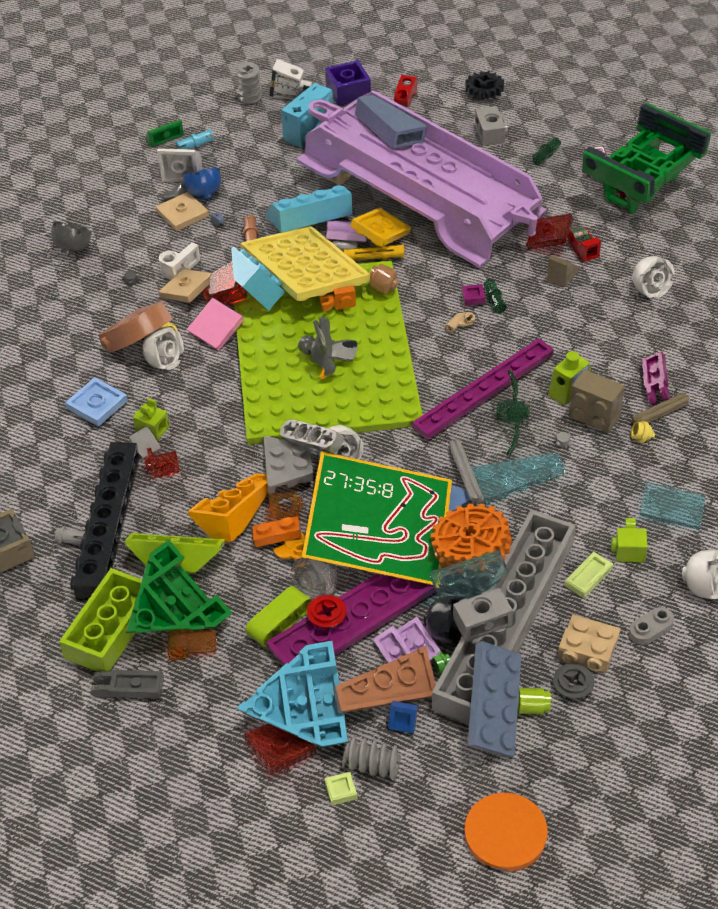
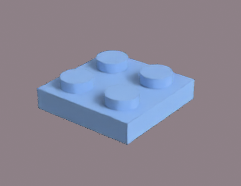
[65,377,128,427]

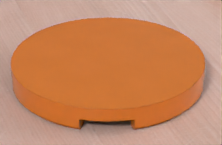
[465,793,548,872]

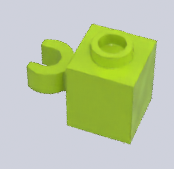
[133,398,170,441]
[611,518,648,562]

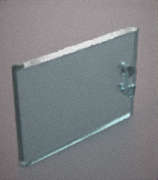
[639,482,706,530]

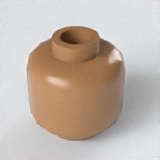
[369,264,399,295]

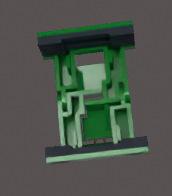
[582,103,711,214]

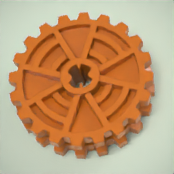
[431,503,512,575]

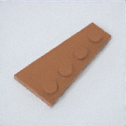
[333,646,436,714]

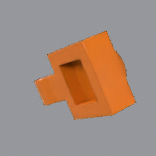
[319,286,356,311]

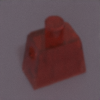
[202,261,248,305]

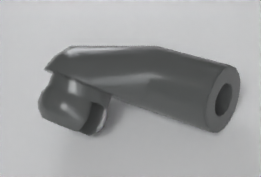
[163,182,187,201]

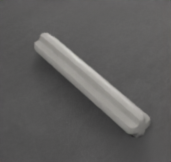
[449,439,484,505]

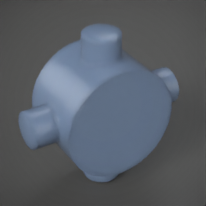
[210,212,225,226]

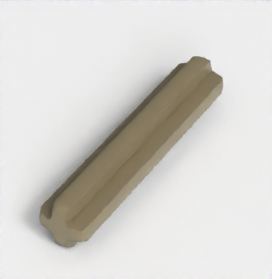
[631,392,690,424]

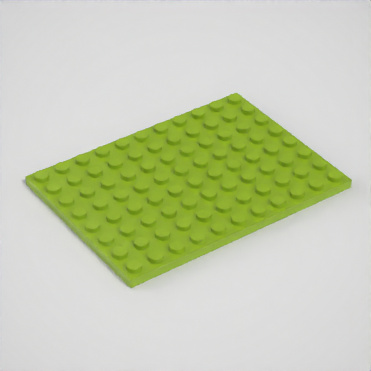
[232,261,422,445]

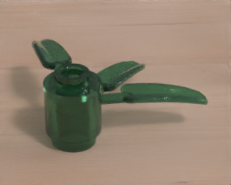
[496,370,530,456]

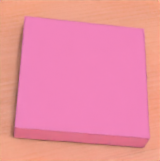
[187,298,244,351]

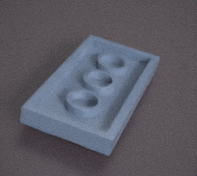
[468,641,521,758]

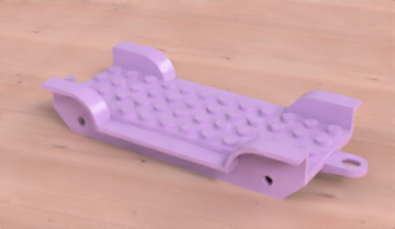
[296,90,547,268]

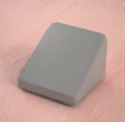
[129,427,162,460]

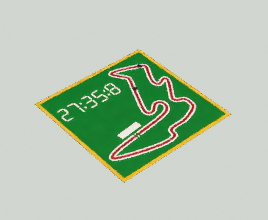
[302,451,452,586]

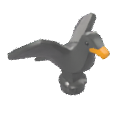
[298,317,357,379]

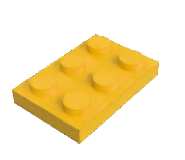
[350,207,412,247]

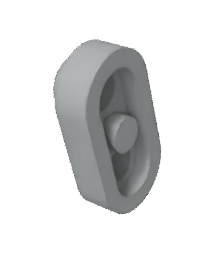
[629,607,674,645]

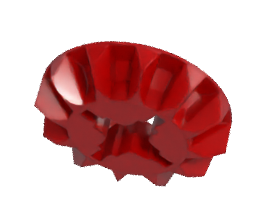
[307,595,347,630]

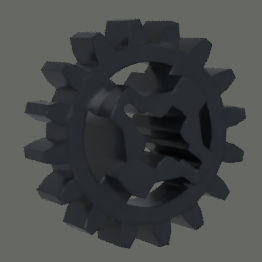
[465,71,504,101]

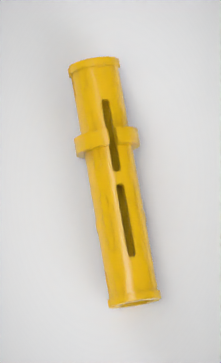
[344,244,405,261]

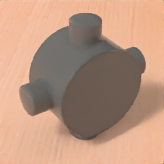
[122,271,140,285]

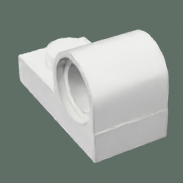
[159,243,200,280]

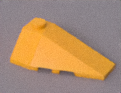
[188,473,268,542]

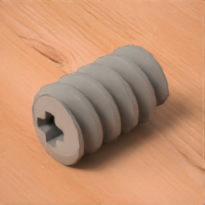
[236,62,262,104]
[342,735,401,780]

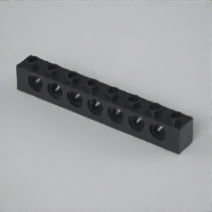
[70,442,140,601]

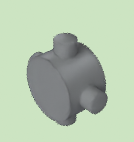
[554,432,572,448]

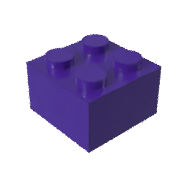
[325,60,371,105]

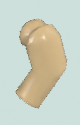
[445,312,475,333]

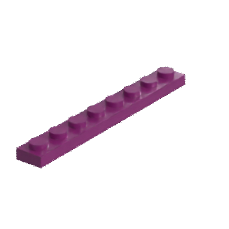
[412,338,554,440]

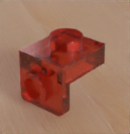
[144,448,180,478]

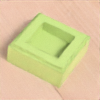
[324,772,357,806]

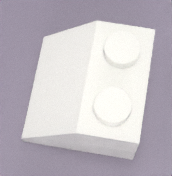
[157,149,202,182]

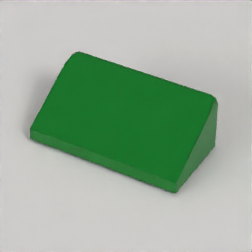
[146,119,184,147]

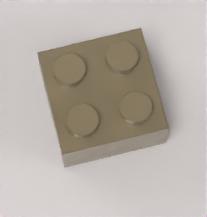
[569,369,625,433]

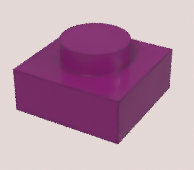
[462,284,485,306]

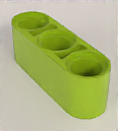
[245,586,312,648]

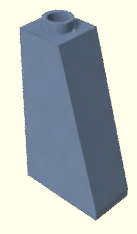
[355,95,427,149]

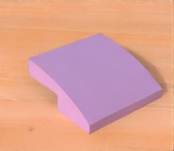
[326,220,366,242]
[373,617,440,664]

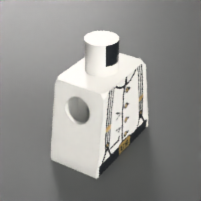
[269,59,312,100]

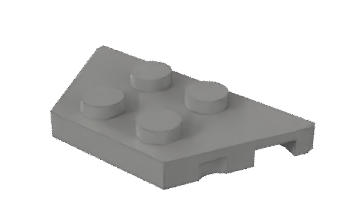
[263,436,313,494]

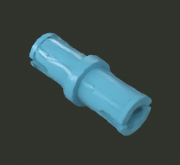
[176,129,214,150]

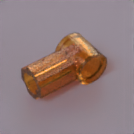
[167,630,217,660]

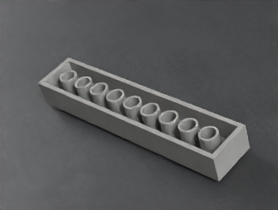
[432,510,576,724]

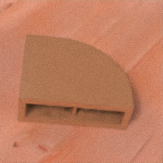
[98,301,173,353]

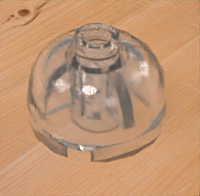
[291,557,337,600]

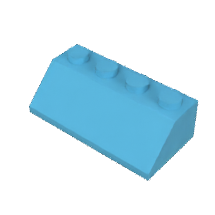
[266,185,353,233]

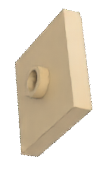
[156,192,209,231]
[159,269,215,303]

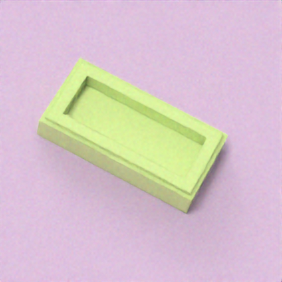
[564,552,613,598]

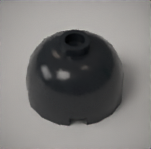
[424,596,463,646]

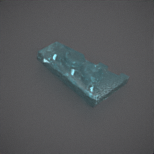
[430,550,509,599]

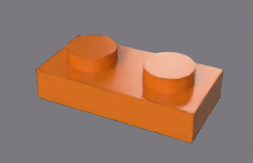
[253,516,302,547]

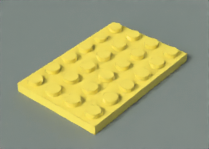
[240,226,370,301]

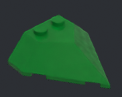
[126,540,232,633]

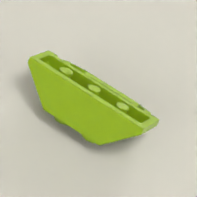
[125,533,225,574]

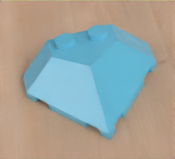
[236,641,348,747]

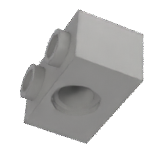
[475,106,508,146]
[453,588,513,642]

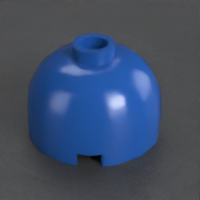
[182,168,221,200]

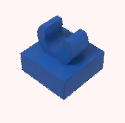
[388,701,418,734]

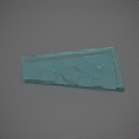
[471,452,565,506]

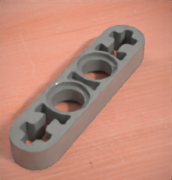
[280,420,344,453]

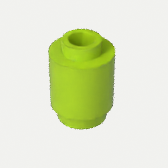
[518,688,551,714]

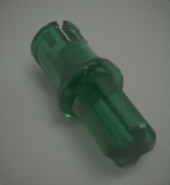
[532,137,561,165]
[483,278,507,314]

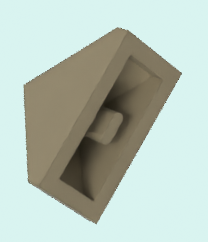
[547,255,580,287]

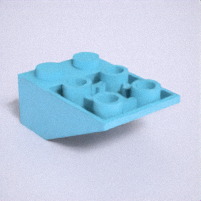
[231,246,285,310]

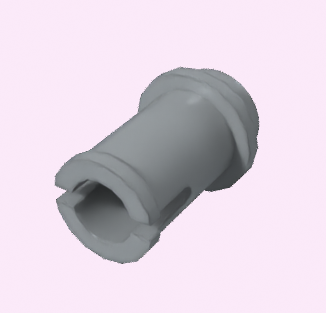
[333,240,357,252]
[55,526,86,545]

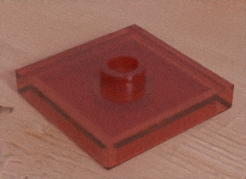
[526,213,573,250]
[244,724,316,775]

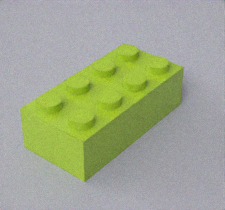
[59,568,142,672]

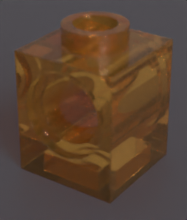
[269,491,303,518]

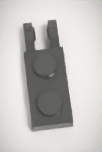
[90,670,164,698]

